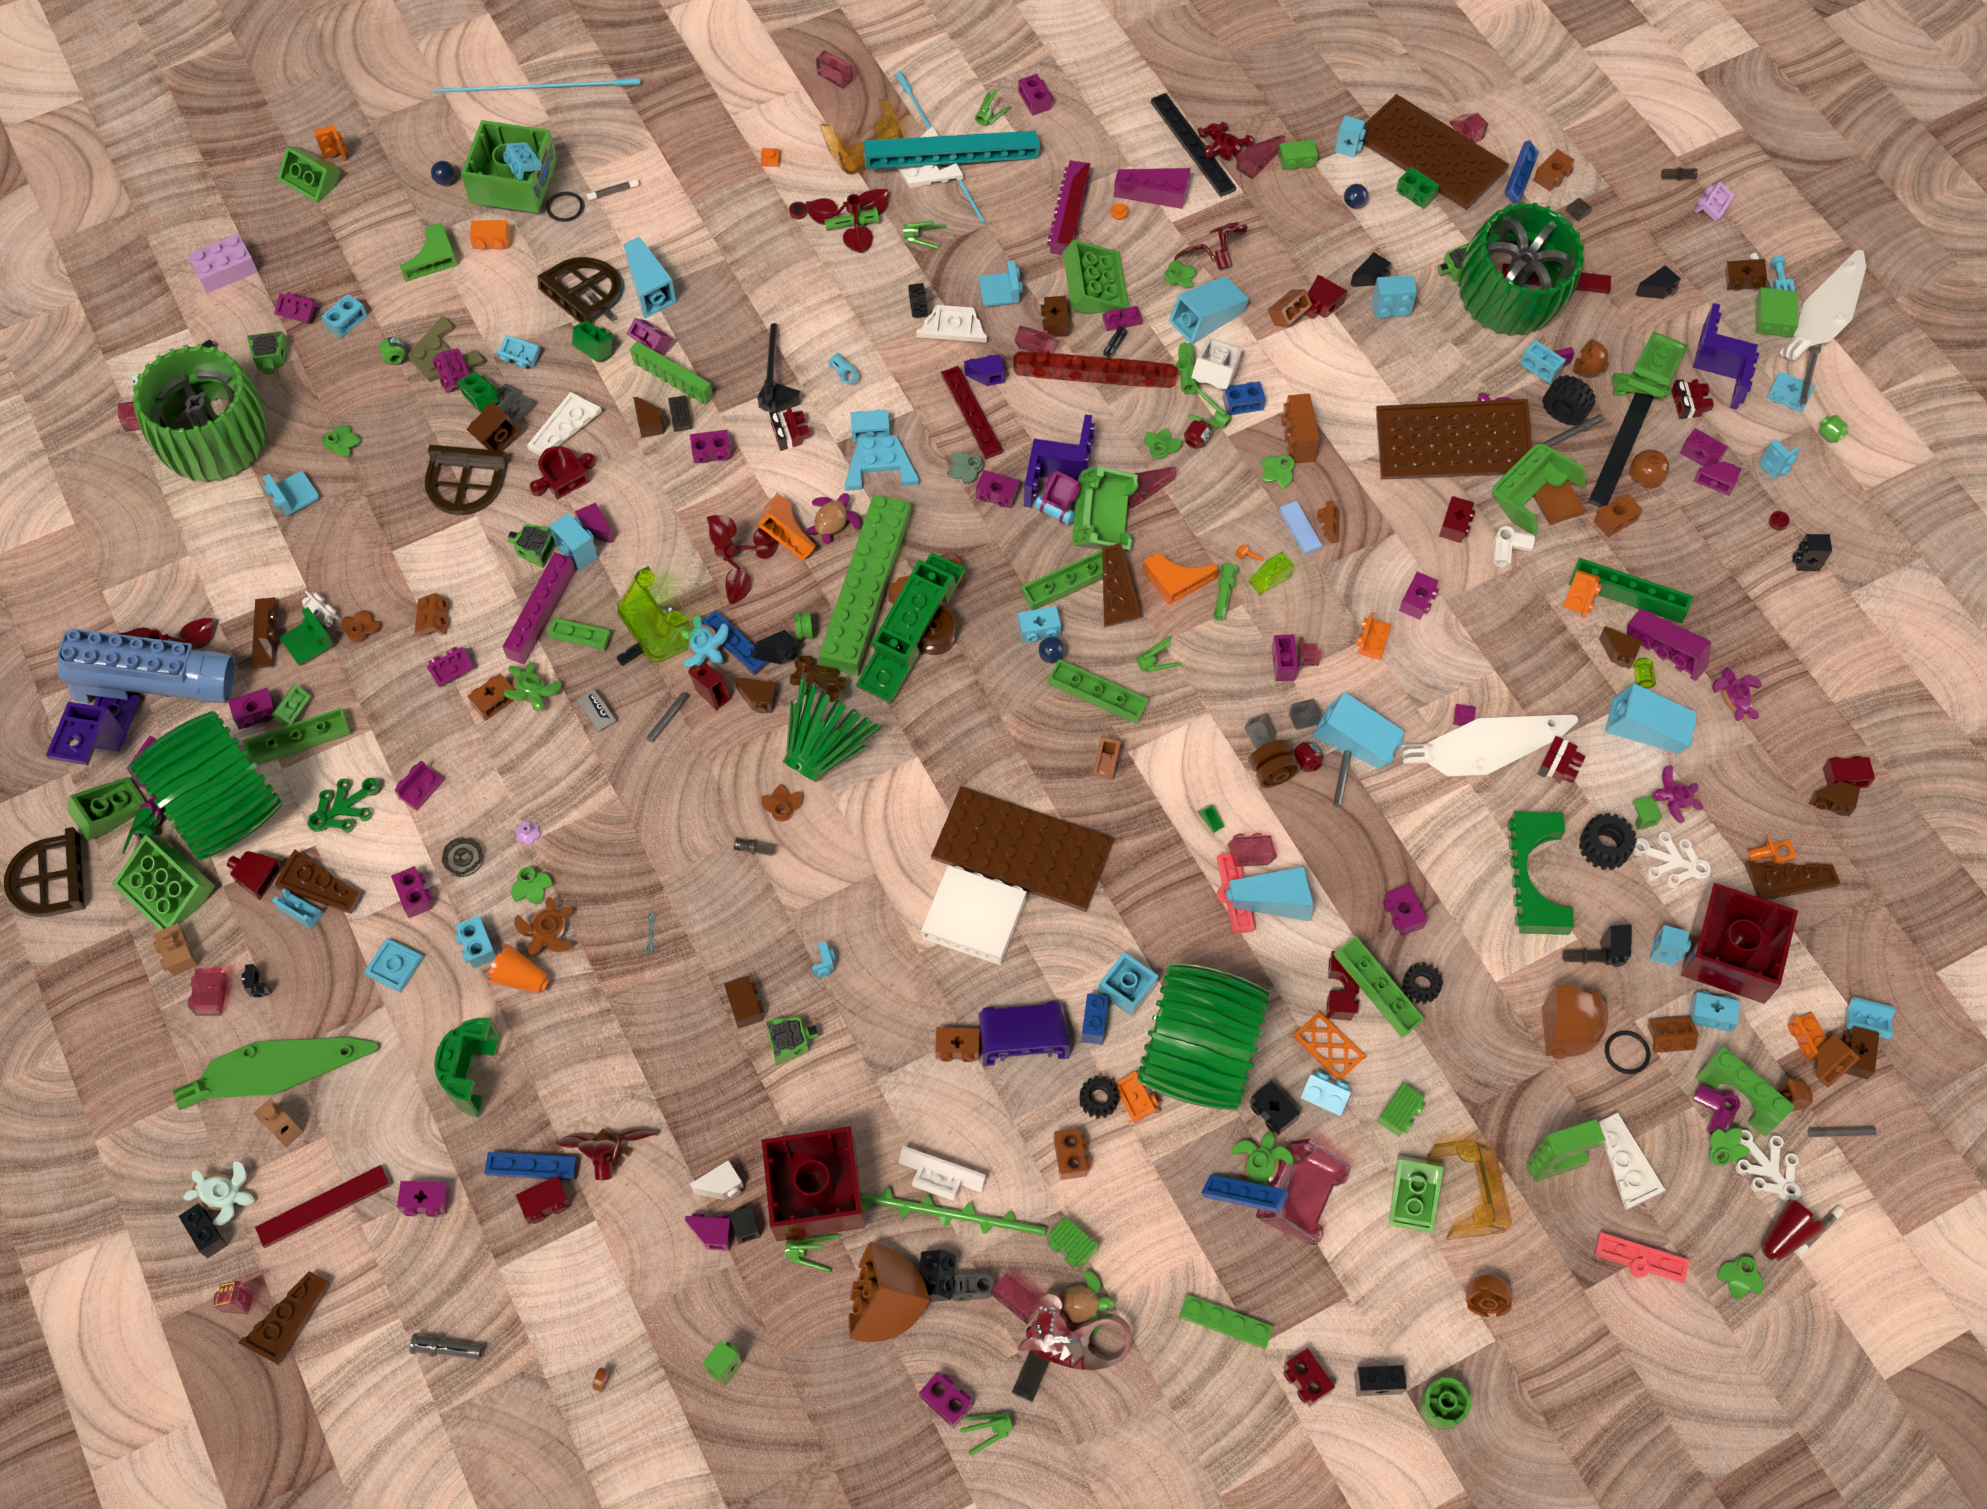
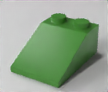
[67,777,145,841]
[1388,1155,1444,1233]

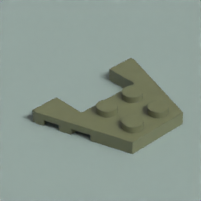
[407,316,485,382]

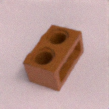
[1053,1128,1091,1180]

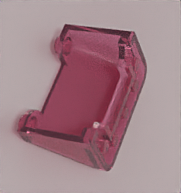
[1256,1138,1351,1245]

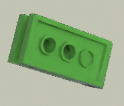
[1627,331,1688,398]

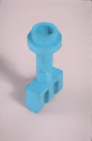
[1770,255,1795,291]

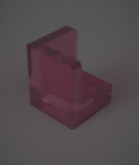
[1297,637,1321,666]

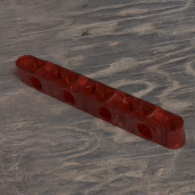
[1013,351,1178,388]

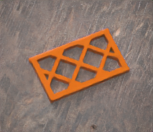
[1293,1011,1367,1080]

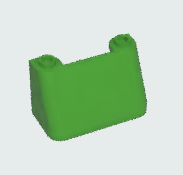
[1072,466,1138,552]

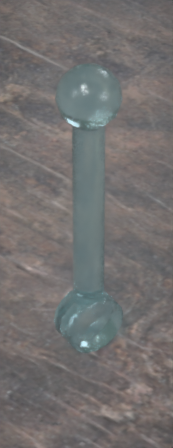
[645,913,656,954]

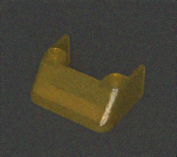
[819,99,903,175]
[1428,1140,1512,1240]

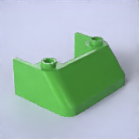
[1493,444,1586,536]

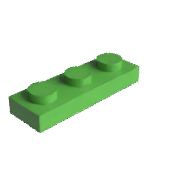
[547,618,611,651]

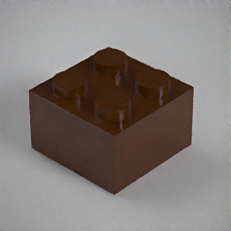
[466,402,522,451]

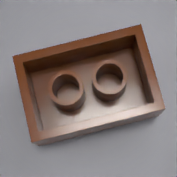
[1281,393,1320,463]

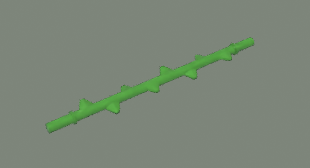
[861,1188,1046,1236]

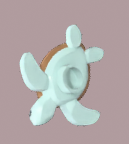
[183,1161,254,1226]

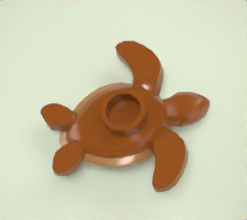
[514,897,573,956]

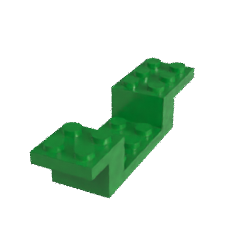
[856,552,966,704]

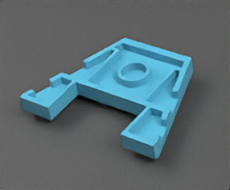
[845,435,919,491]

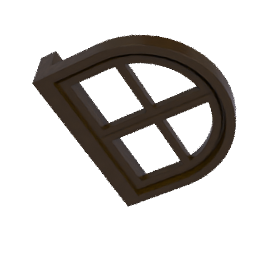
[538,257,621,324]
[425,444,507,515]
[4,827,85,917]

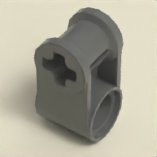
[952,1274,995,1302]

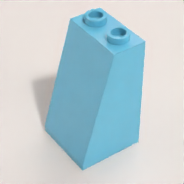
[623,237,676,319]
[1169,276,1249,344]
[1605,683,1697,754]
[1312,692,1405,769]

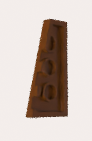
[1102,543,1142,628]
[274,849,361,914]
[1745,861,1840,900]
[238,1271,330,1365]

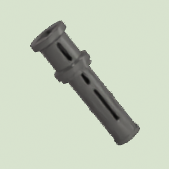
[409,1333,483,1360]

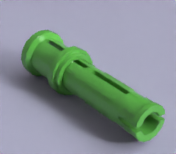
[824,207,879,231]
[1213,563,1238,621]

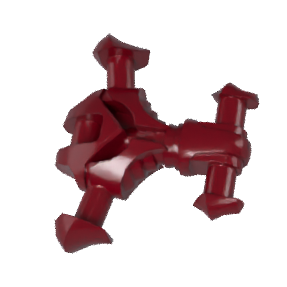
[1198,121,1255,160]

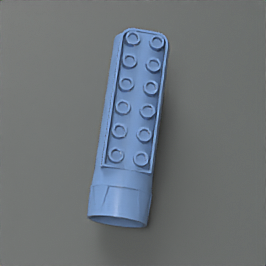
[58,629,235,703]

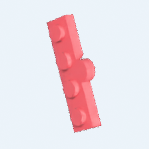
[1216,853,1255,934]
[1594,1232,1689,1283]

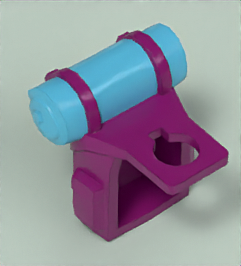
[1034,470,1082,525]

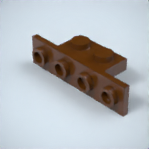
[251,597,276,669]

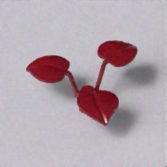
[806,189,888,253]
[1174,222,1248,269]
[707,515,779,604]
[119,618,214,697]
[556,1127,657,1180]

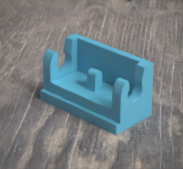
[272,888,324,929]

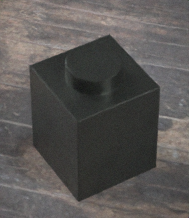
[730,1206,760,1244]

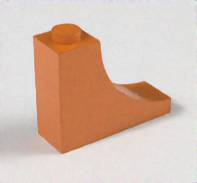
[758,493,816,561]
[1143,553,1218,605]

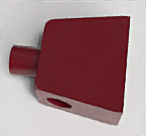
[1306,274,1347,318]
[688,663,731,711]
[227,851,283,900]

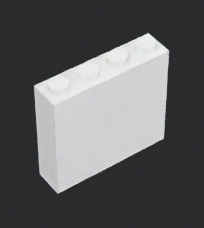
[921,866,1026,965]

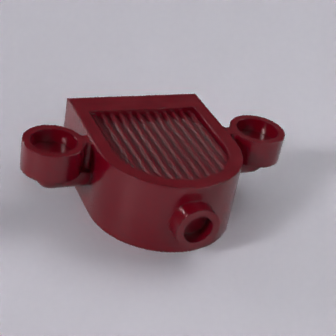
[530,446,595,500]

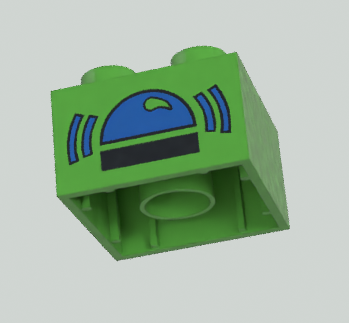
[461,120,557,213]

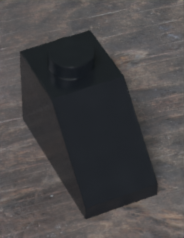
[1350,252,1391,287]
[1635,265,1681,299]
[757,383,802,413]
[751,630,800,665]
[1600,924,1632,967]

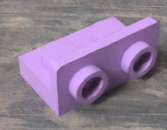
[1694,181,1735,221]

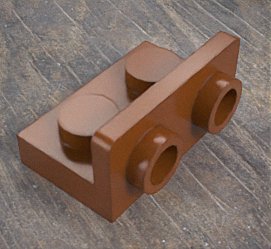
[1647,1016,1699,1053]

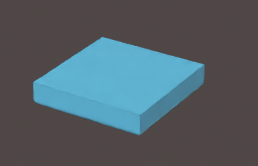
[364,938,424,993]

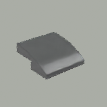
[495,384,536,424]

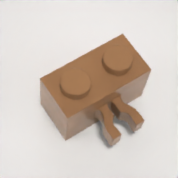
[153,923,198,976]

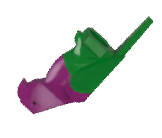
[121,795,165,855]

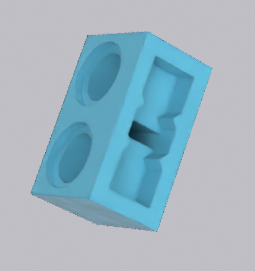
[321,294,367,339]
[1520,340,1566,384]
[455,916,496,969]

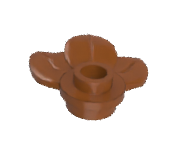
[341,610,381,642]
[761,784,802,822]

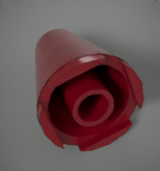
[1761,1199,1825,1261]

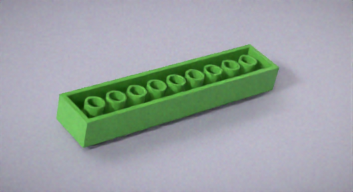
[819,494,911,676]

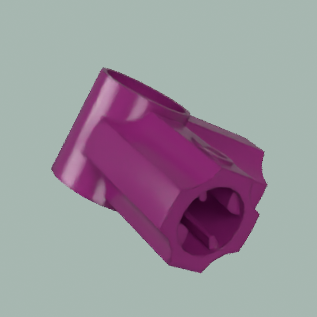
[1693,1083,1741,1135]

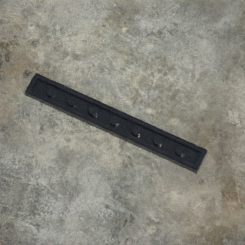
[1151,93,1236,197]
[1588,392,1654,507]

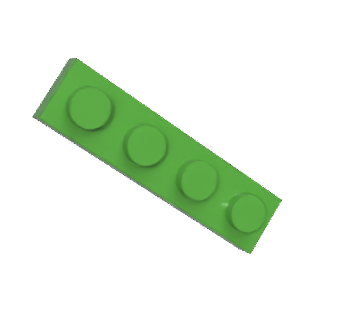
[1179,1295,1273,1350]

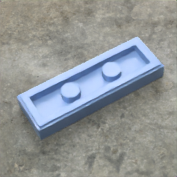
[1279,501,1322,555]

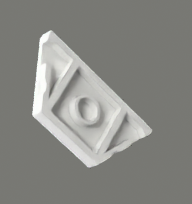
[916,305,987,343]

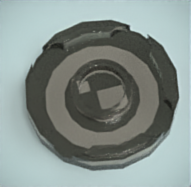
[442,837,484,877]

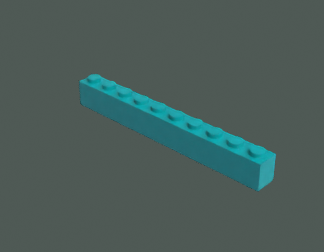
[863,130,1040,169]

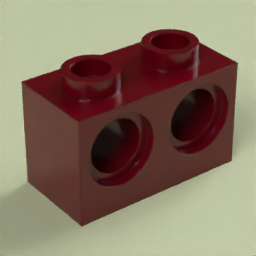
[1283,1348,1335,1407]

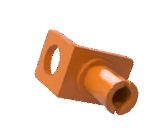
[1747,836,1797,864]

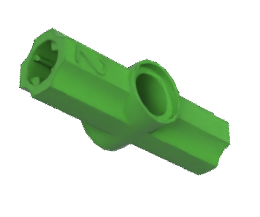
[1176,342,1198,394]

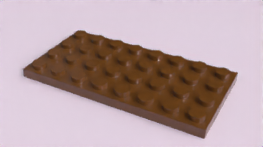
[1361,94,1509,210]
[1375,399,1532,480]
[931,786,1114,912]

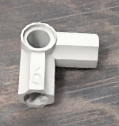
[1493,526,1535,568]

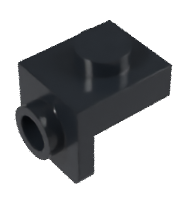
[241,964,271,998]

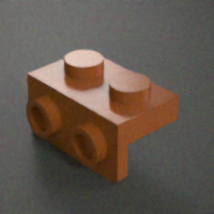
[415,592,449,636]

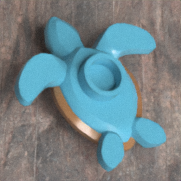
[679,615,729,668]

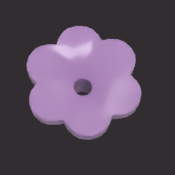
[515,821,540,845]

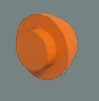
[1110,203,1128,220]

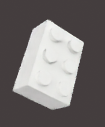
[1191,337,1243,389]

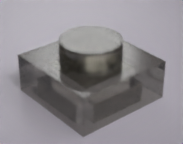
[1566,197,1592,221]

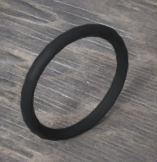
[546,191,584,222]
[1605,1031,1651,1074]

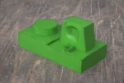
[272,684,311,726]

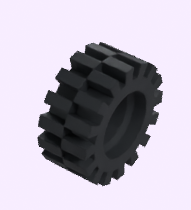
[908,283,928,318]
[1402,962,1443,1004]
[1079,1076,1119,1119]

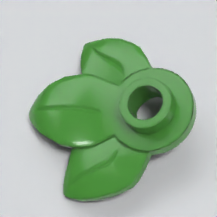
[1164,260,1197,288]
[322,425,361,457]
[1144,428,1182,459]
[1261,455,1294,489]
[511,867,552,904]
[1709,1127,1750,1166]
[1717,1256,1764,1299]

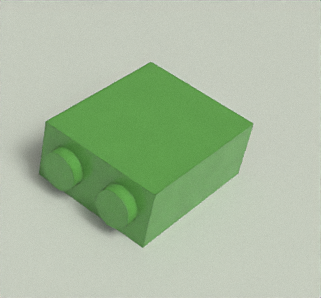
[1755,287,1798,338]

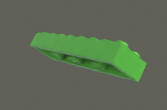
[630,341,713,405]
[1021,550,1103,610]
[1048,659,1148,724]
[243,707,351,765]
[1333,935,1424,1038]

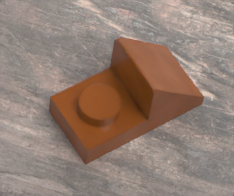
[1093,736,1121,780]

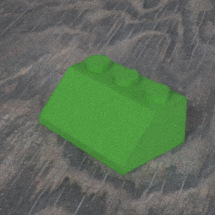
[277,146,341,202]

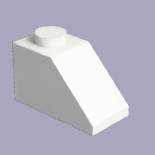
[690,1160,744,1200]

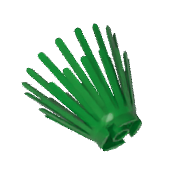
[782,678,882,782]

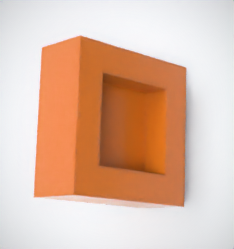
[760,148,780,167]

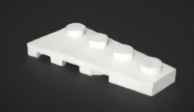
[527,392,602,456]
[1598,1113,1665,1211]

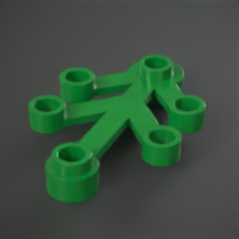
[307,778,380,833]

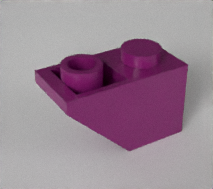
[685,1213,732,1251]

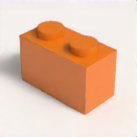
[469,220,510,249]

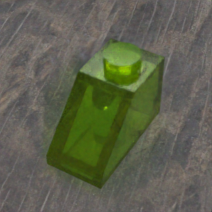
[1248,552,1294,595]

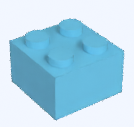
[1372,275,1417,318]
[550,513,598,571]
[1098,952,1159,1017]

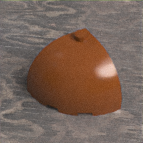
[1542,985,1608,1059]
[848,1242,930,1342]

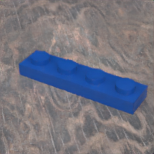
[1504,140,1539,204]
[702,610,768,675]
[484,1152,577,1181]
[1201,1174,1288,1214]

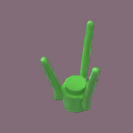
[975,89,1011,126]
[903,221,946,249]
[1188,388,1232,430]
[1136,636,1182,673]
[785,1234,840,1273]
[960,1412,1012,1455]

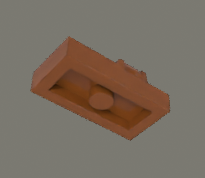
[1317,500,1340,543]

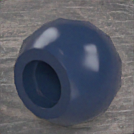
[430,160,456,186]
[1344,183,1368,209]
[1039,636,1065,664]

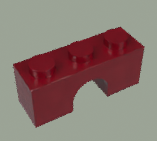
[1326,951,1359,1021]

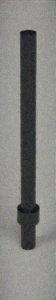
[764,323,778,400]

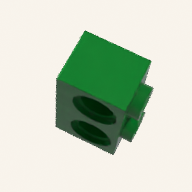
[1396,167,1440,209]
[457,371,499,413]

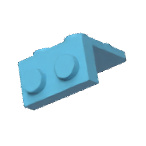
[979,260,1023,306]
[262,471,319,516]

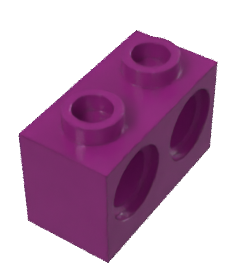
[1018,74,1053,116]
[627,318,673,355]
[690,429,731,463]
[391,866,433,918]
[919,1372,972,1429]

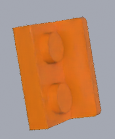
[314,125,348,161]
[1563,570,1602,618]
[1356,612,1391,660]
[1787,1012,1827,1062]
[1114,1071,1162,1123]

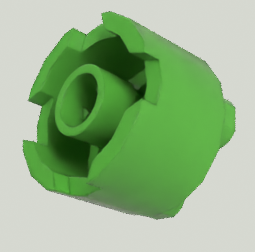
[1420,1377,1471,1430]

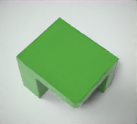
[1633,796,1662,830]

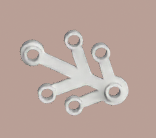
[1633,832,1711,888]
[1735,1129,1801,1202]

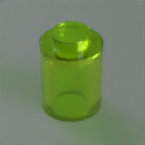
[1633,657,1656,689]

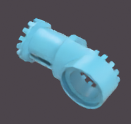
[828,352,859,385]

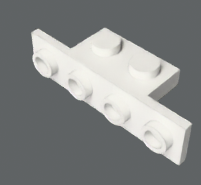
[899,1146,986,1201]

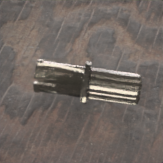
[1661,167,1698,181]
[734,837,776,856]
[1562,948,1606,964]

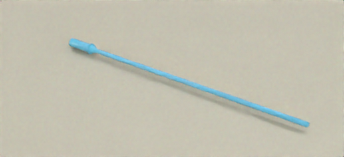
[896,71,985,223]
[434,78,641,93]

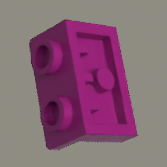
[274,292,320,324]
[433,348,469,393]
[427,647,474,687]
[394,761,444,811]

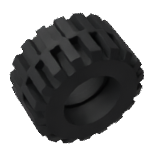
[1542,375,1596,425]
[1579,813,1637,870]

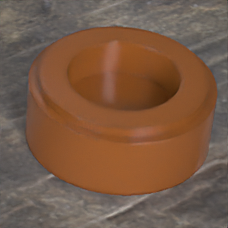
[592,1367,610,1392]

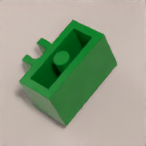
[572,320,613,362]

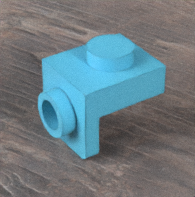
[812,941,835,978]

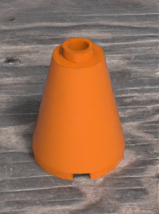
[486,943,550,994]

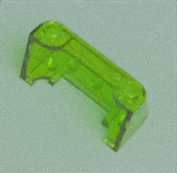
[617,566,690,663]

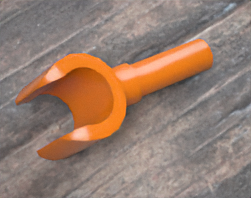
[1235,544,1263,561]

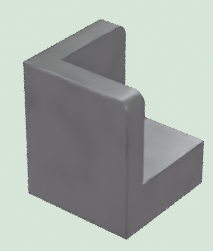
[1289,698,1321,730]
[1244,713,1277,748]

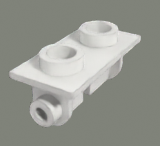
[302,591,341,627]

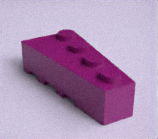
[1113,168,1191,209]
[1627,608,1711,682]

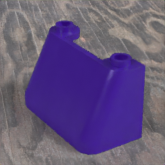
[978,1001,1070,1066]

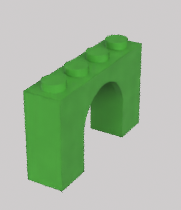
[1696,1046,1795,1137]
[1527,1119,1606,1182]

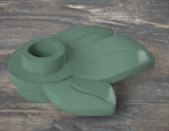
[947,452,983,484]

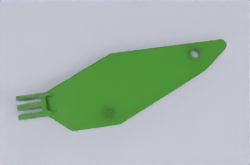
[172,1037,378,1110]

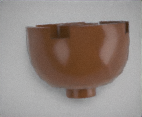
[1573,339,1609,377]
[1629,449,1669,488]
[1466,1273,1512,1317]

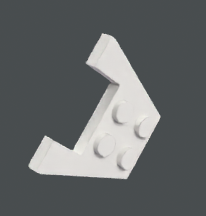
[896,127,964,188]

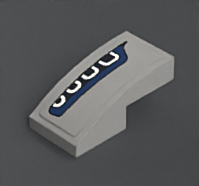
[576,689,616,732]

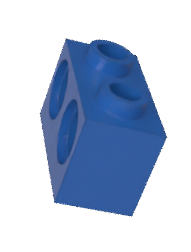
[1222,381,1266,415]
[1081,993,1108,1045]

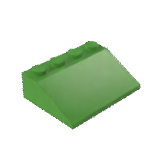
[1063,239,1129,314]
[112,835,215,930]

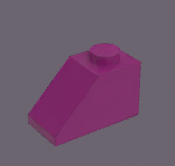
[1693,461,1742,496]
[575,502,614,543]

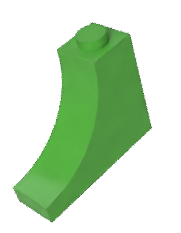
[400,223,458,282]

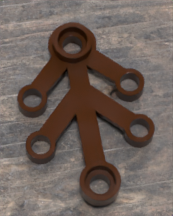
[790,655,847,702]

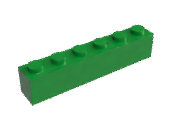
[1568,558,1693,623]

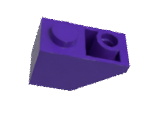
[964,354,1005,386]

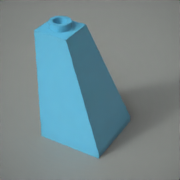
[1226,867,1313,921]

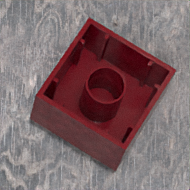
[1681,883,1798,1004]
[761,1126,866,1241]

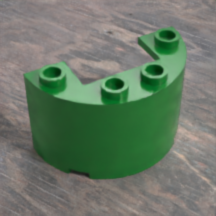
[434,1018,500,1118]

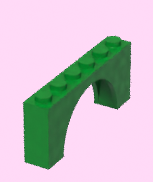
[1507,811,1574,935]

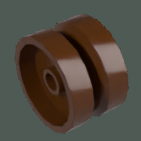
[917,605,956,655]
[1248,739,1301,788]

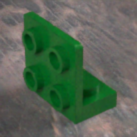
[279,607,334,666]

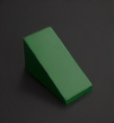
[1197,804,1225,833]

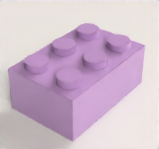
[187,234,258,293]

